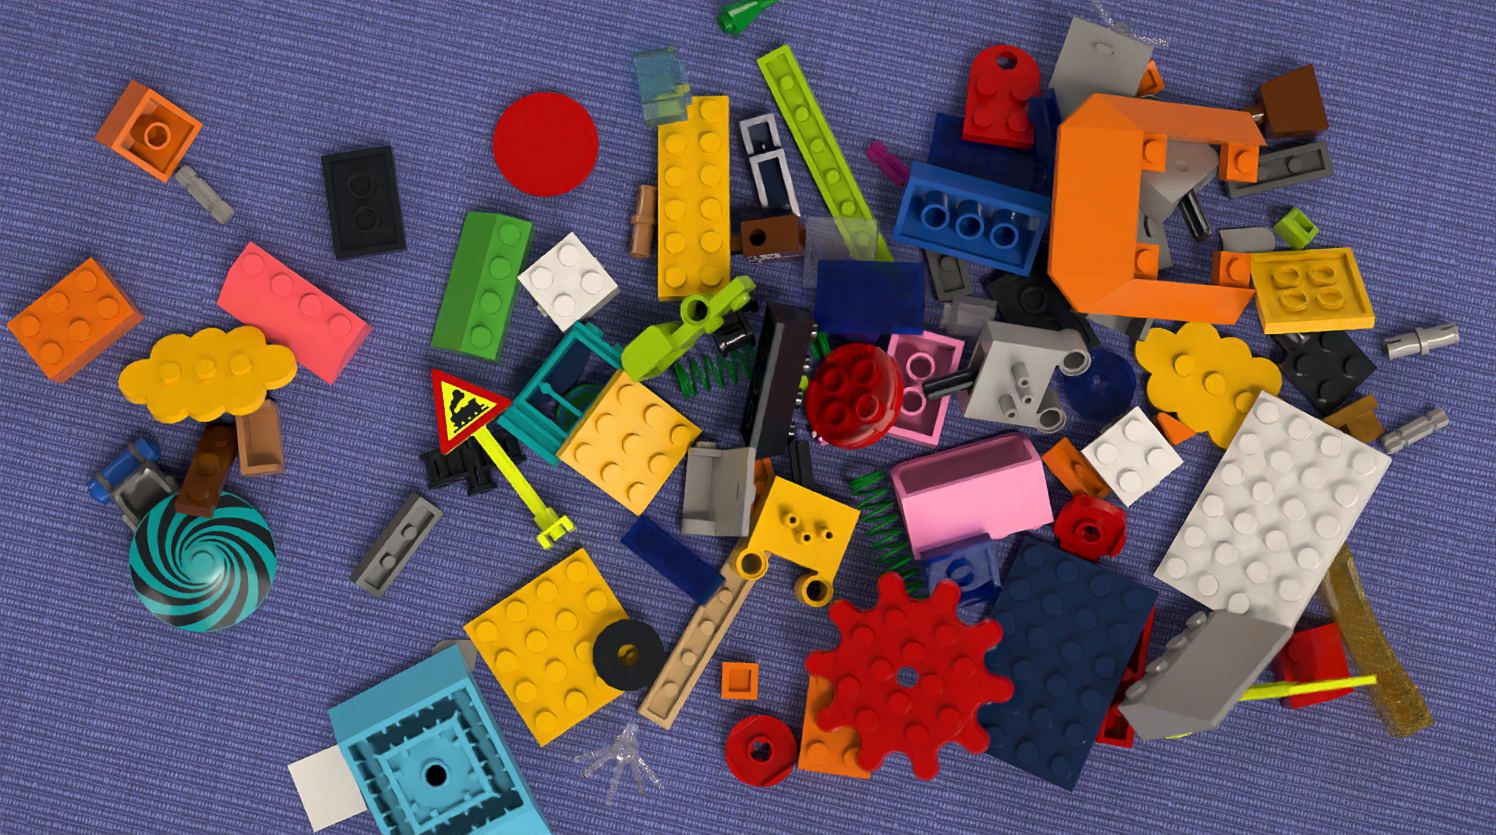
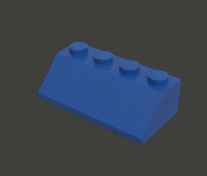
[891,160,1050,277]

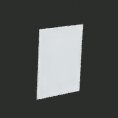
[287,744,368,832]

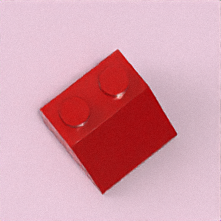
[1271,622,1354,709]

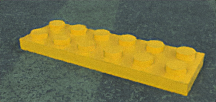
[658,96,731,302]

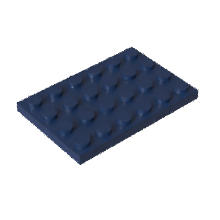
[977,535,1159,793]

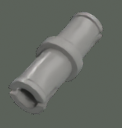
[1382,321,1459,361]

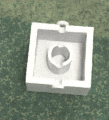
[517,232,620,336]
[1079,406,1184,507]

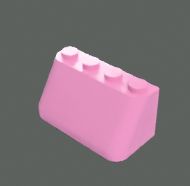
[890,432,1054,560]

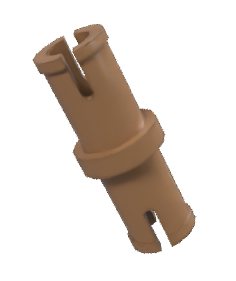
[628,185,658,259]

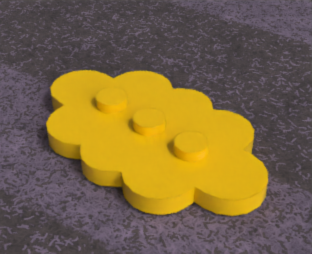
[1133,322,1285,450]
[118,326,298,424]

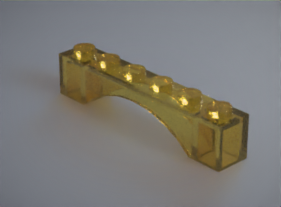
[1317,541,1435,739]

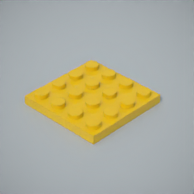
[463,548,639,747]

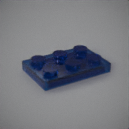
[926,112,1041,191]
[815,260,927,336]

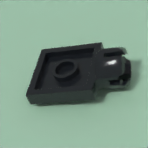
[1269,330,1377,417]

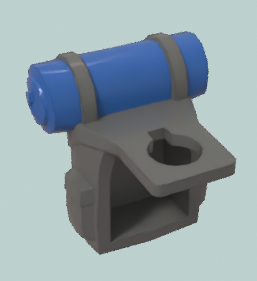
[86,435,182,532]

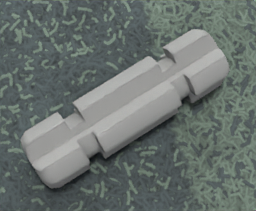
[175,165,235,224]
[1380,408,1449,454]

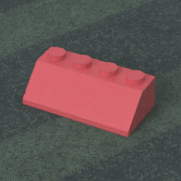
[216,241,373,385]

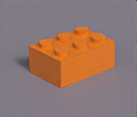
[6,257,146,384]
[797,675,871,779]

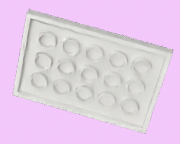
[1153,390,1392,649]

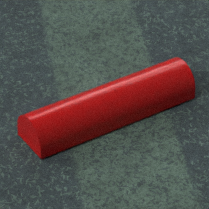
[1096,605,1156,749]

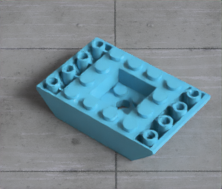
[328,644,553,835]

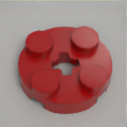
[1054,493,1128,562]
[726,715,797,787]

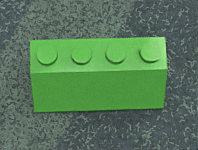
[430,211,536,365]

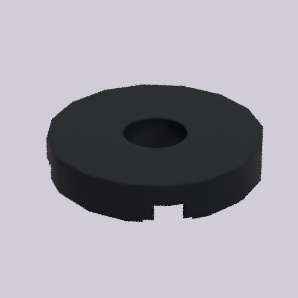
[593,619,664,691]

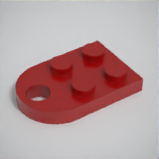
[961,45,1040,150]

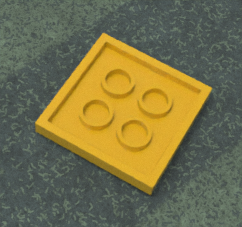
[1247,247,1375,334]
[555,368,702,517]

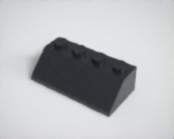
[738,301,818,461]

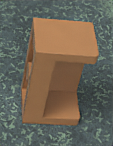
[235,400,286,478]

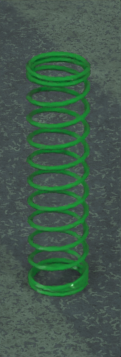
[674,320,830,399]
[848,470,929,600]

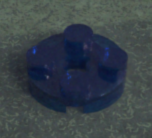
[1063,349,1137,421]

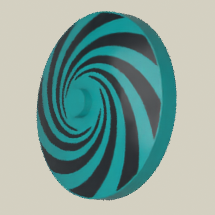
[129,490,277,632]

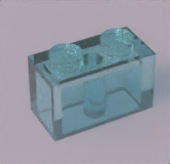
[633,46,693,128]

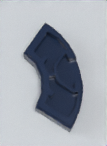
[514,340,591,407]

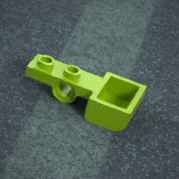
[622,275,756,383]

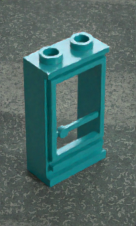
[497,320,625,468]

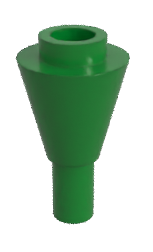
[716,0,779,38]

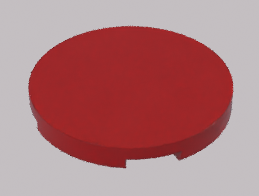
[493,92,599,198]
[805,342,904,450]

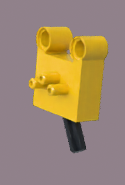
[729,440,861,607]

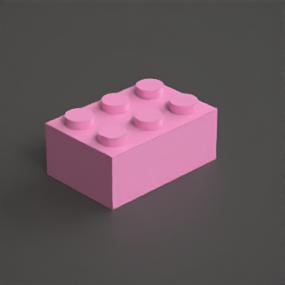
[884,323,965,449]

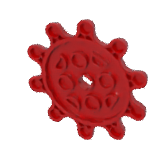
[804,572,1014,781]

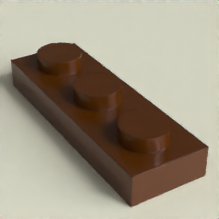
[175,423,239,519]

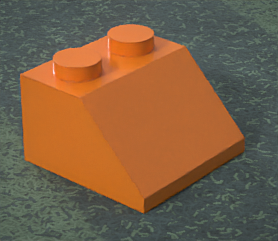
[94,80,203,183]

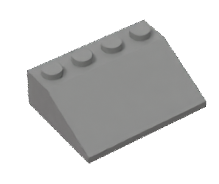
[1117,610,1294,741]

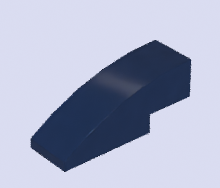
[737,110,801,219]

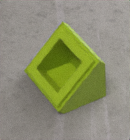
[1272,206,1319,251]

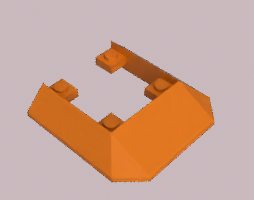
[1047,93,1268,325]

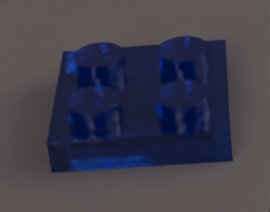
[919,532,1002,609]

